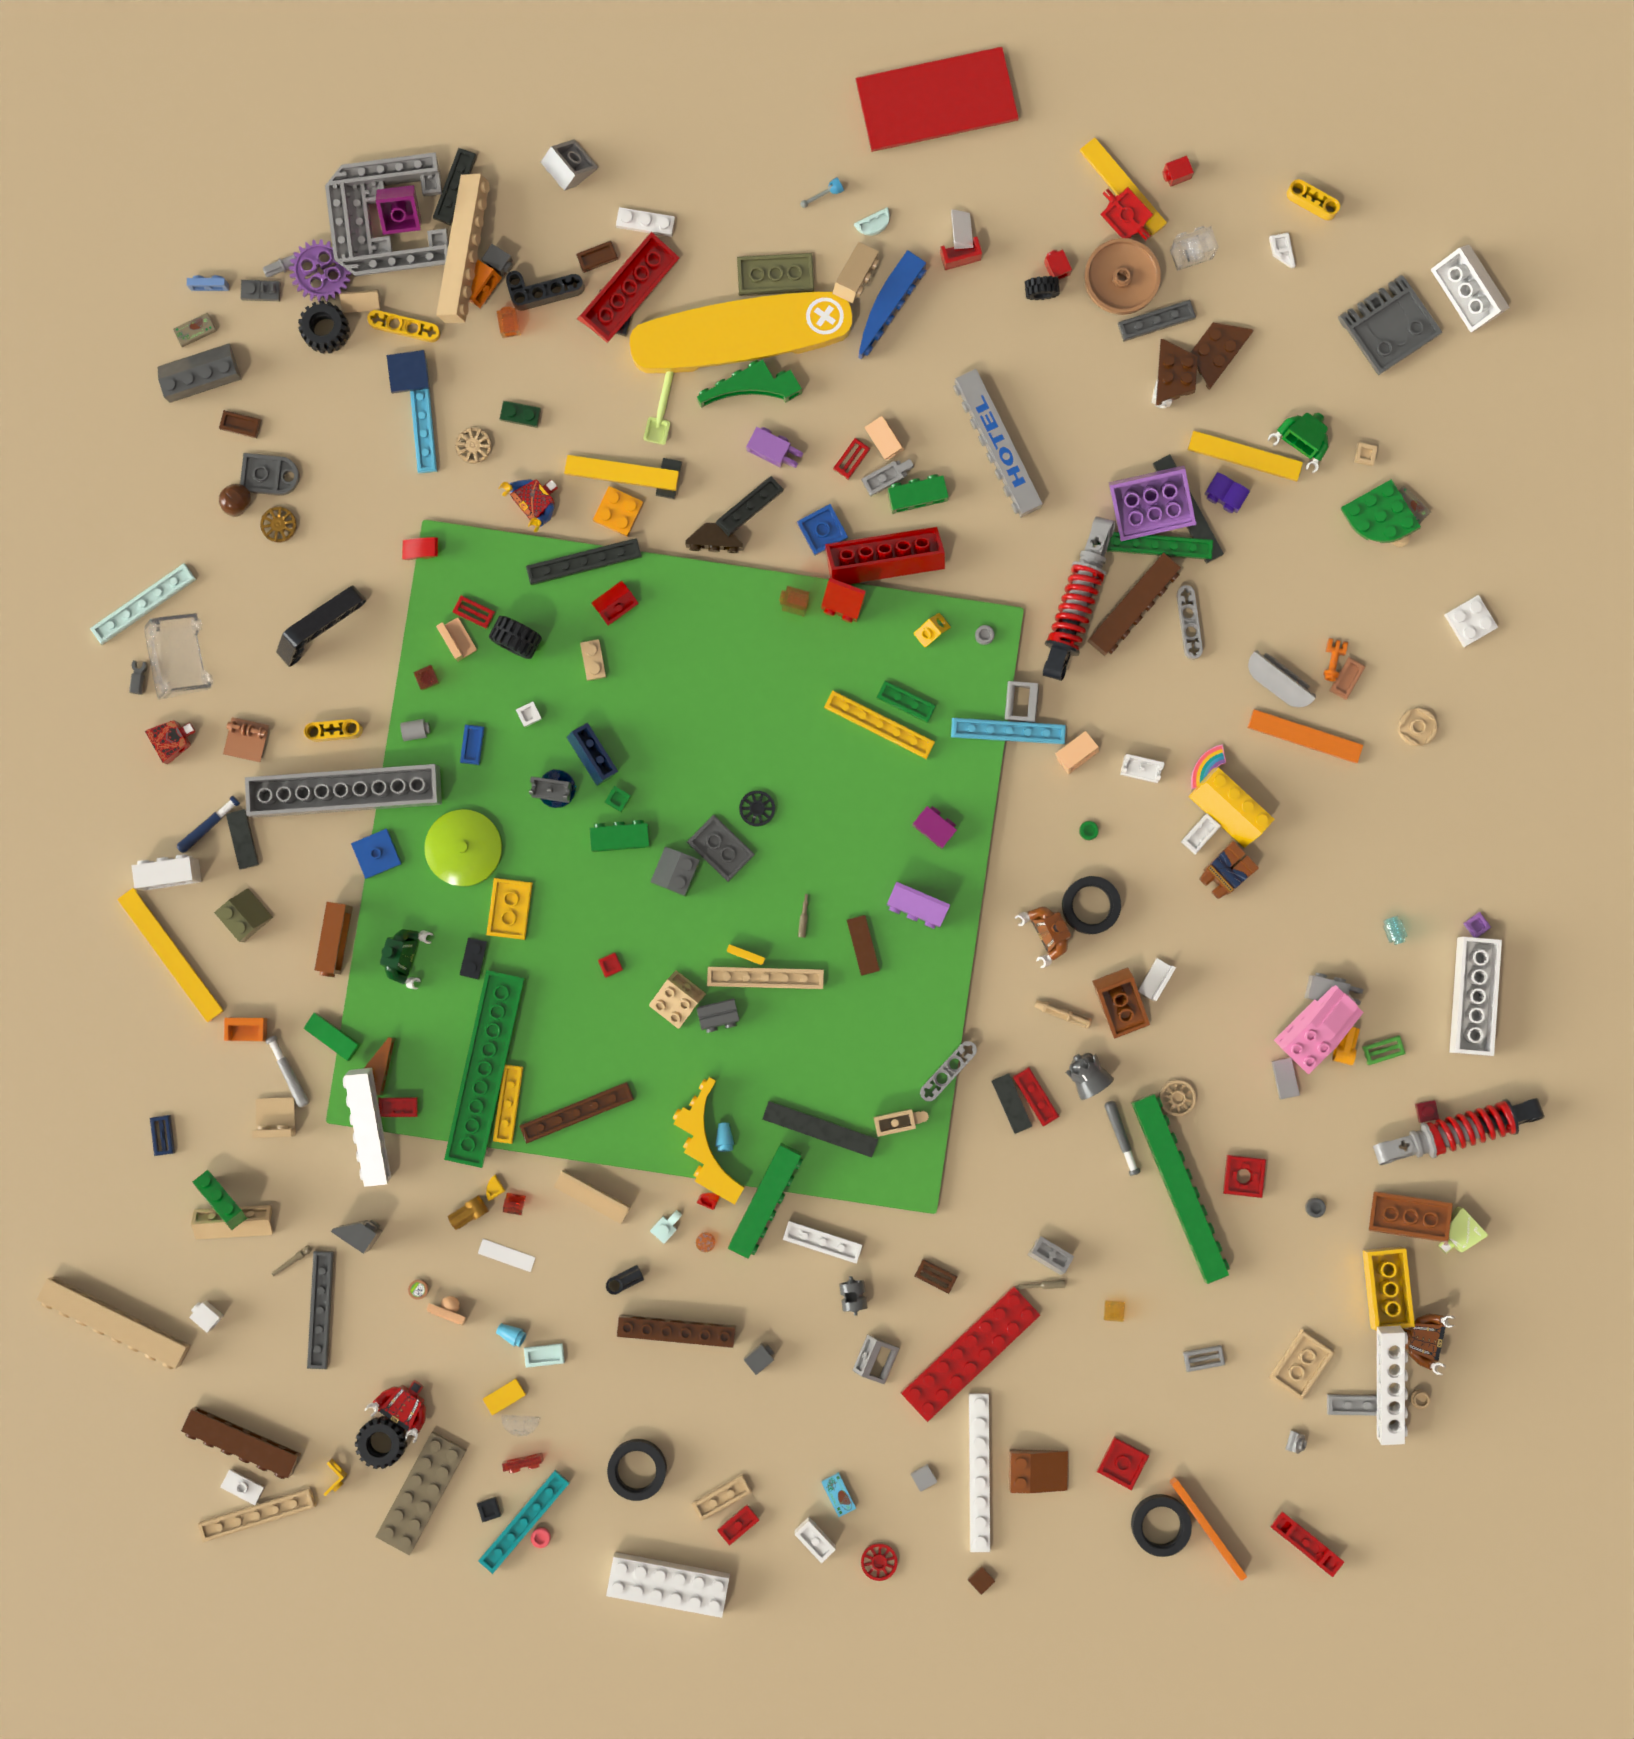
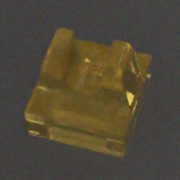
[1103,1300,1125,1322]

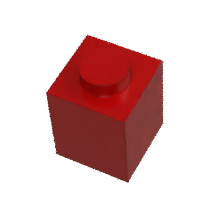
[1162,156,1194,187]
[1044,249,1072,280]

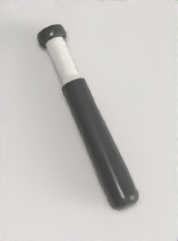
[1104,1101,1141,1176]

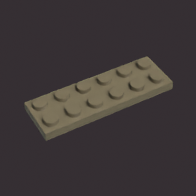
[375,1431,466,1555]

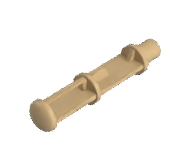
[1034,1000,1092,1029]

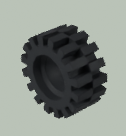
[1025,276,1060,300]

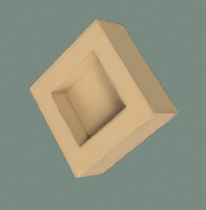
[1354,443,1378,466]

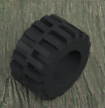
[298,301,350,354]
[488,616,542,659]
[355,1416,407,1469]

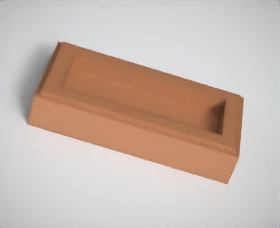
[1329,657,1366,700]

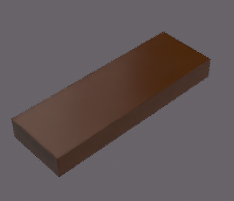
[847,915,880,976]

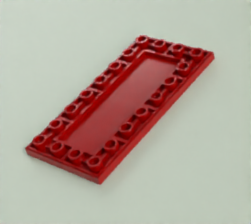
[855,47,1019,152]

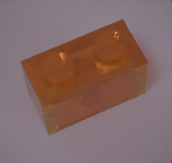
[779,586,810,617]

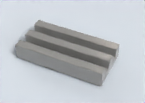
[1183,1345,1225,1372]

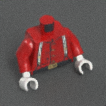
[365,1380,426,1443]

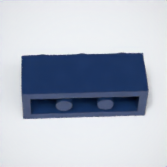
[566,722,618,786]

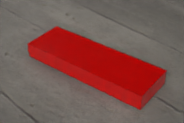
[1012,1067,1060,1127]

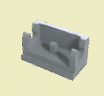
[1028,1236,1074,1275]

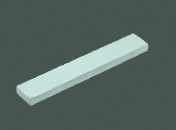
[90,563,196,645]

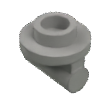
[1286,1430,1307,1454]

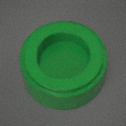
[1079,821,1099,841]

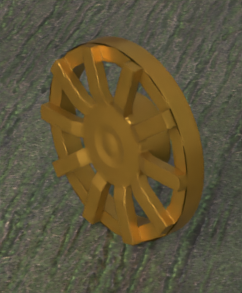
[260,507,297,543]

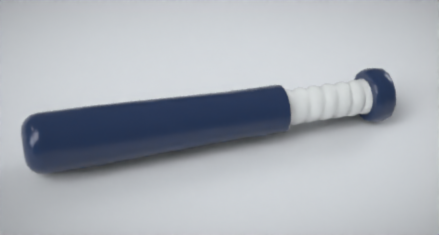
[177,796,240,853]

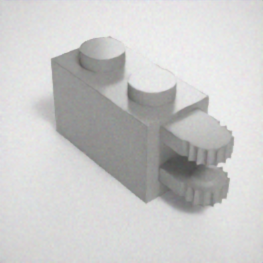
[1304,973,1364,1005]

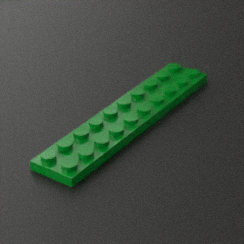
[444,970,525,1168]

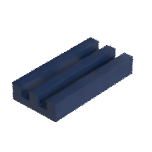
[150,1115,175,1156]

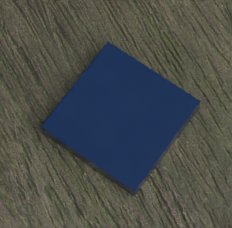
[386,350,430,394]

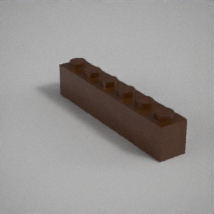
[1087,553,1181,656]
[181,1407,301,1479]

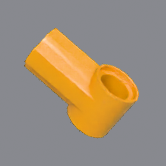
[1332,1027,1360,1066]

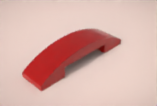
[1270,1512,1344,1577]

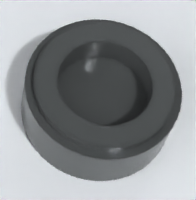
[1305,1198,1326,1218]

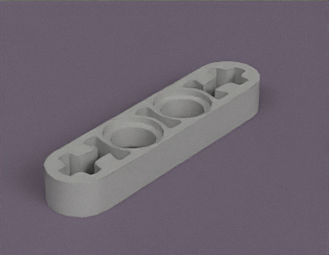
[1176,585,1203,660]
[920,1041,977,1101]

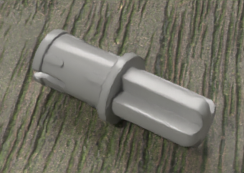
[263,254,296,278]

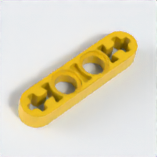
[367,310,440,342]

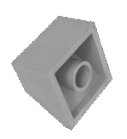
[541,139,598,191]

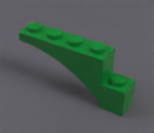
[697,359,802,408]

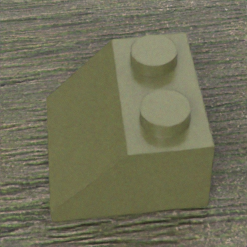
[214,889,273,942]

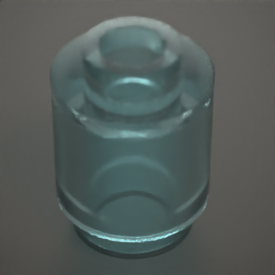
[1383,915,1408,945]

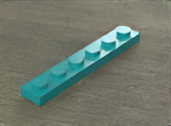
[478,1470,570,1574]

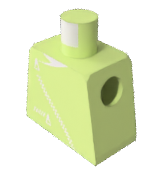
[1438,1206,1488,1254]

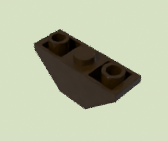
[685,523,743,553]

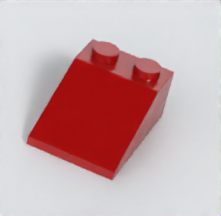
[821,578,866,623]

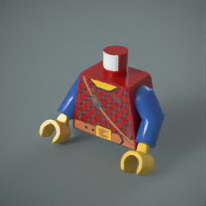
[498,479,558,532]

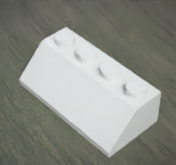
[1431,245,1510,332]

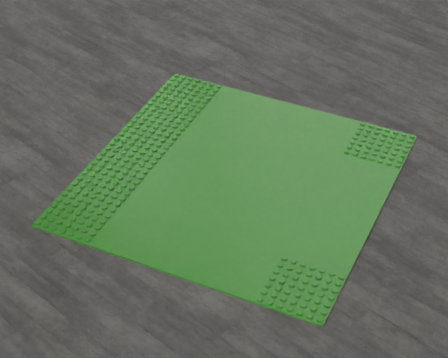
[326,520,1024,1214]

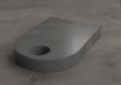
[240,453,300,496]

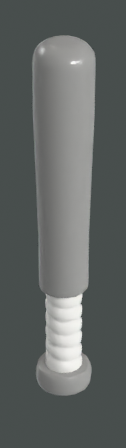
[265,1035,309,1107]

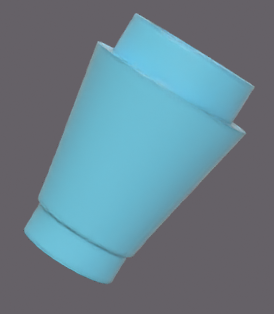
[715,1123,735,1152]
[496,1323,527,1347]

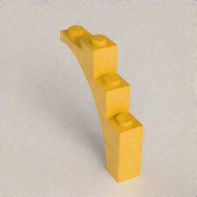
[673,1077,745,1205]

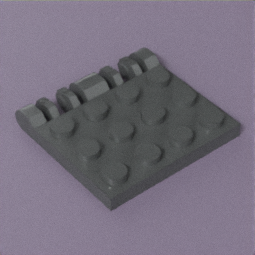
[1338,275,1442,376]

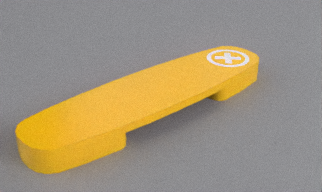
[629,292,852,373]

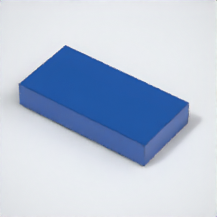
[460,725,485,765]

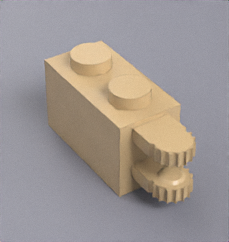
[873,1109,929,1137]

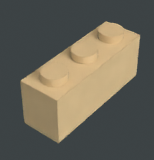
[832,242,879,303]

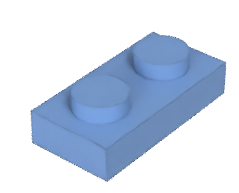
[187,275,229,291]

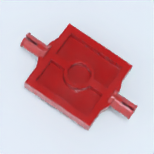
[1100,187,1154,241]

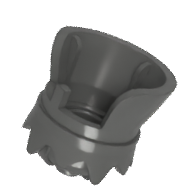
[1065,1053,1114,1100]

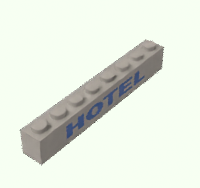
[953,369,1042,518]

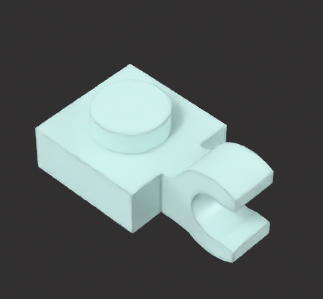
[650,1210,682,1244]

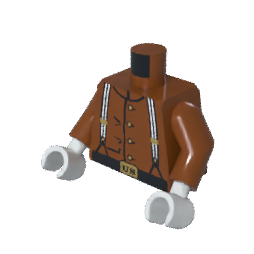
[1015,907,1071,968]
[1402,1313,1455,1375]

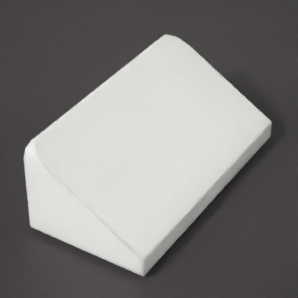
[951,210,973,249]

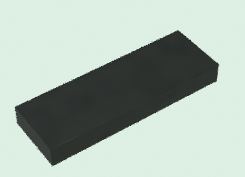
[226,809,259,870]
[991,1073,1032,1134]

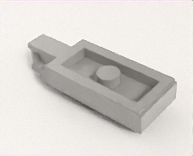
[861,459,914,497]

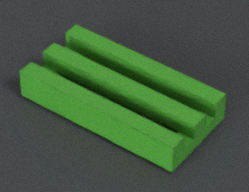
[1362,1036,1406,1065]

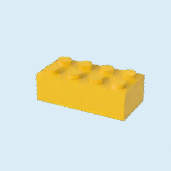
[1362,1247,1415,1331]

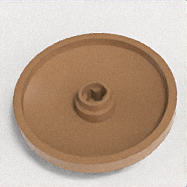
[1084,238,1161,315]

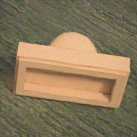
[427,1296,466,1326]

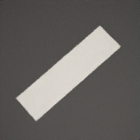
[478,1239,536,1272]

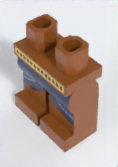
[1199,841,1259,899]

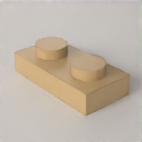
[580,639,606,681]

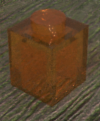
[497,306,521,338]

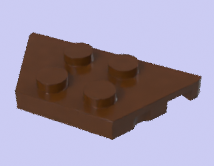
[1190,322,1253,390]
[1156,339,1198,405]

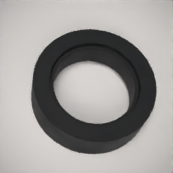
[1062,876,1121,934]
[607,1439,667,1501]
[1131,1494,1192,1557]

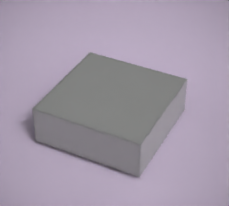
[911,1464,937,1492]

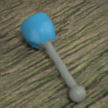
[800,177,844,208]

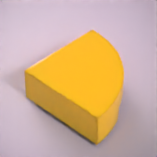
[486,1175,506,1201]

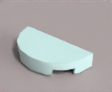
[854,207,890,236]

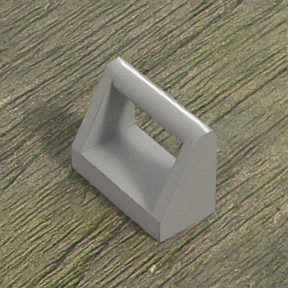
[1004,681,1039,723]
[852,1334,900,1384]

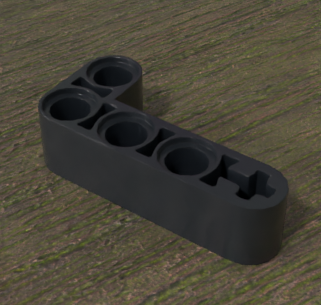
[506,271,584,311]

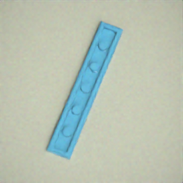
[410,360,437,474]
[951,718,1066,744]

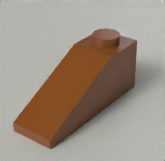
[364,1037,395,1095]

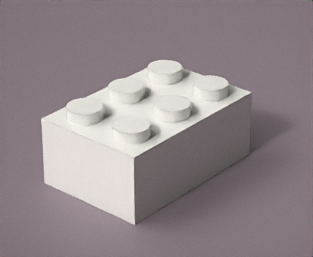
[131,854,202,891]

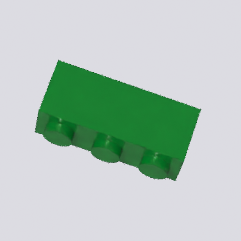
[887,474,949,514]
[590,820,650,852]
[192,1170,247,1231]

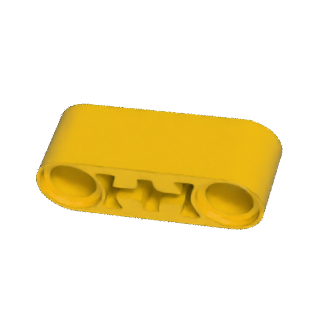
[1287,179,1340,221]
[304,719,363,742]

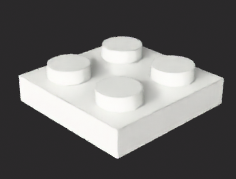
[1444,595,1498,647]

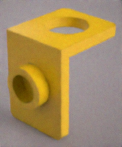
[914,613,951,647]
[324,1459,348,1496]

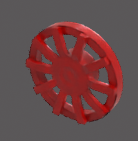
[861,1543,897,1581]

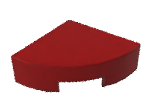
[696,1193,720,1210]

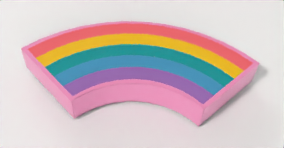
[1191,744,1226,789]

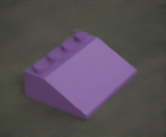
[1109,465,1196,541]

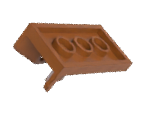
[1369,1192,1453,1245]

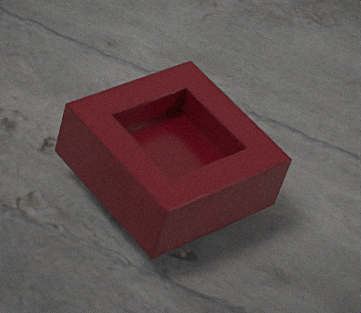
[1415,1100,1439,1123]

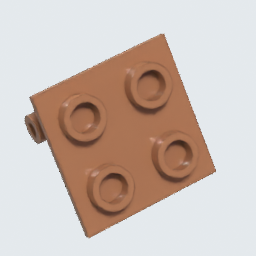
[223,717,269,762]

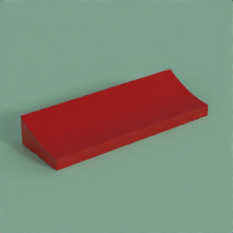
[577,232,680,343]

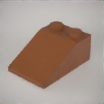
[1092,967,1150,1039]
[1009,1450,1068,1493]

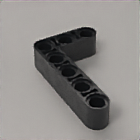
[276,585,366,667]

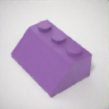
[887,882,950,929]

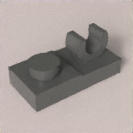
[241,280,281,302]

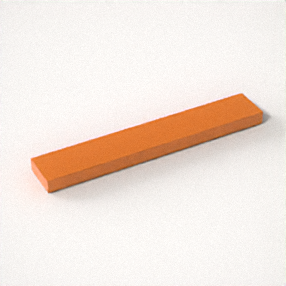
[1247,709,1363,764]
[1170,1477,1247,1581]

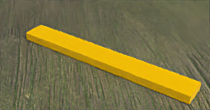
[117,888,224,1022]

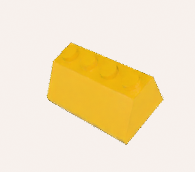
[1188,767,1275,848]

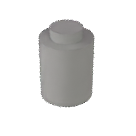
[400,719,430,741]

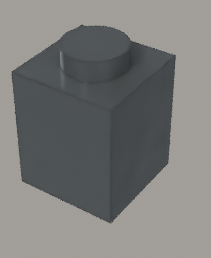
[482,244,513,277]
[744,1343,775,1375]

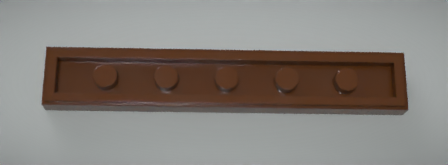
[519,1082,635,1144]

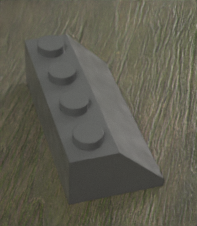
[157,343,242,403]

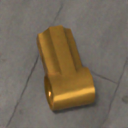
[447,1195,489,1230]

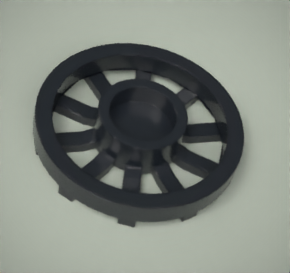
[739,791,775,827]

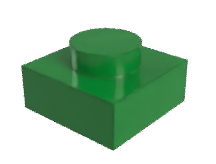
[605,786,631,813]

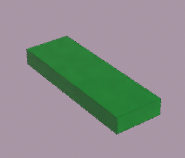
[876,681,936,723]
[303,1013,360,1061]

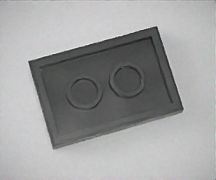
[687,815,755,882]

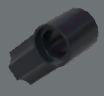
[606,1265,645,1295]

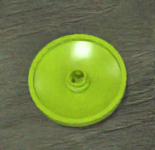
[425,809,502,886]

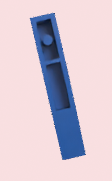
[858,250,927,360]

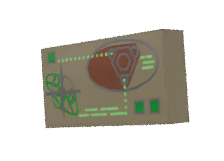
[173,313,216,347]
[1399,486,1431,524]

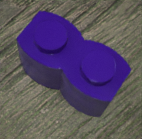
[1205,472,1250,513]

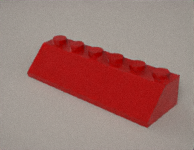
[825,527,945,584]

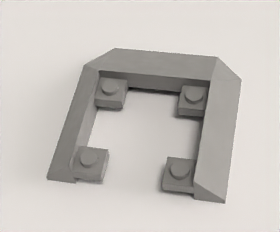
[325,152,449,276]

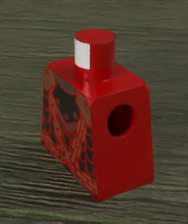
[145,720,196,764]

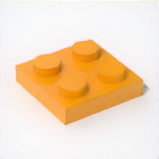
[593,486,644,537]

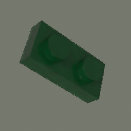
[499,401,541,428]

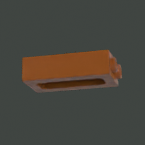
[314,902,353,978]

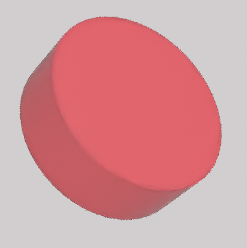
[531,1527,551,1548]

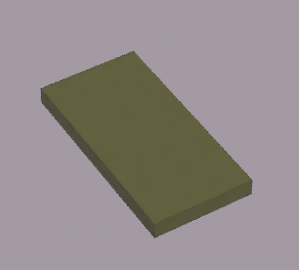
[737,253,814,296]

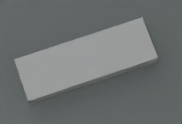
[1327,1394,1377,1416]

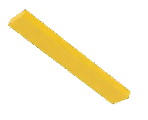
[1080,138,1167,236]
[1187,431,1303,482]
[564,455,679,491]
[824,690,935,759]

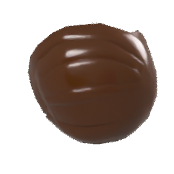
[219,484,251,517]

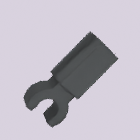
[129,660,148,695]

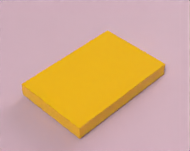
[486,878,533,940]

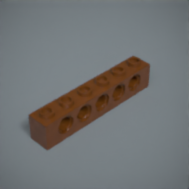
[617,1315,736,1348]

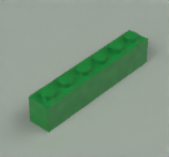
[728,1143,803,1259]

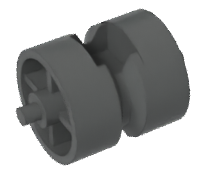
[839,1276,868,1316]

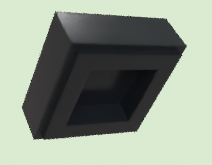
[477,1497,502,1523]

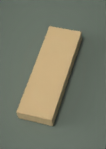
[692,1474,752,1521]

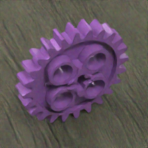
[289,239,352,302]

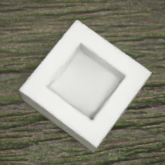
[516,702,542,727]

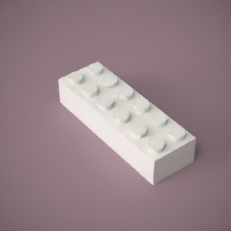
[1449,937,1502,1056]
[606,1552,730,1618]

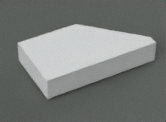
[1269,232,1296,268]

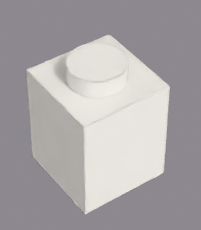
[189,1301,224,1332]

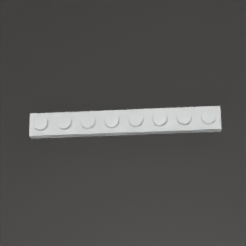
[969,1393,990,1552]

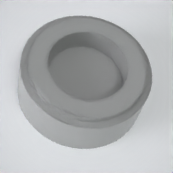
[975,625,994,645]

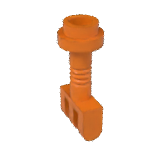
[1323,638,1348,682]

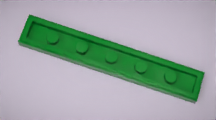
[1098,532,1213,559]

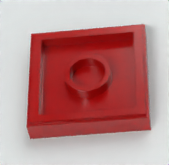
[1097,1436,1149,1491]

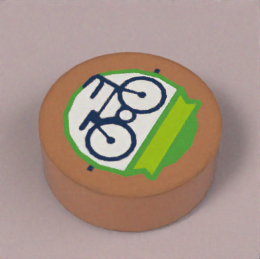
[408,1279,429,1300]

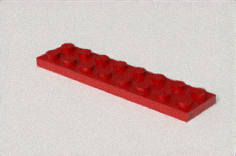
[901,1286,1041,1422]

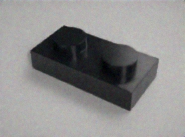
[459,938,488,980]

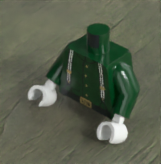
[380,929,433,989]

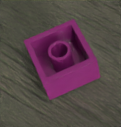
[376,185,421,235]

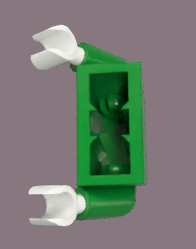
[1268,413,1329,473]

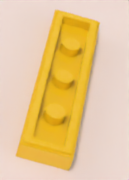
[493,1065,524,1144]

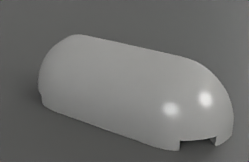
[1248,650,1316,707]

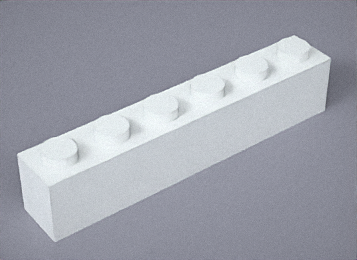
[343,1068,391,1187]

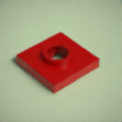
[1223,1155,1266,1198]

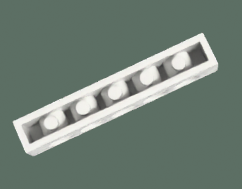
[1377,1326,1408,1445]

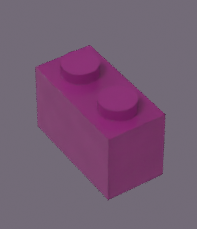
[912,806,957,849]

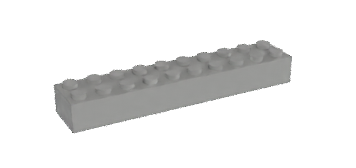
[245,764,442,818]

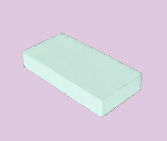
[524,1343,565,1368]

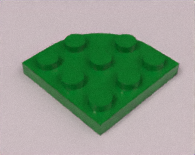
[1341,479,1421,543]

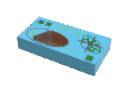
[821,1472,856,1517]

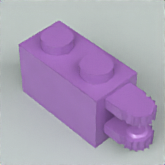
[746,426,803,468]

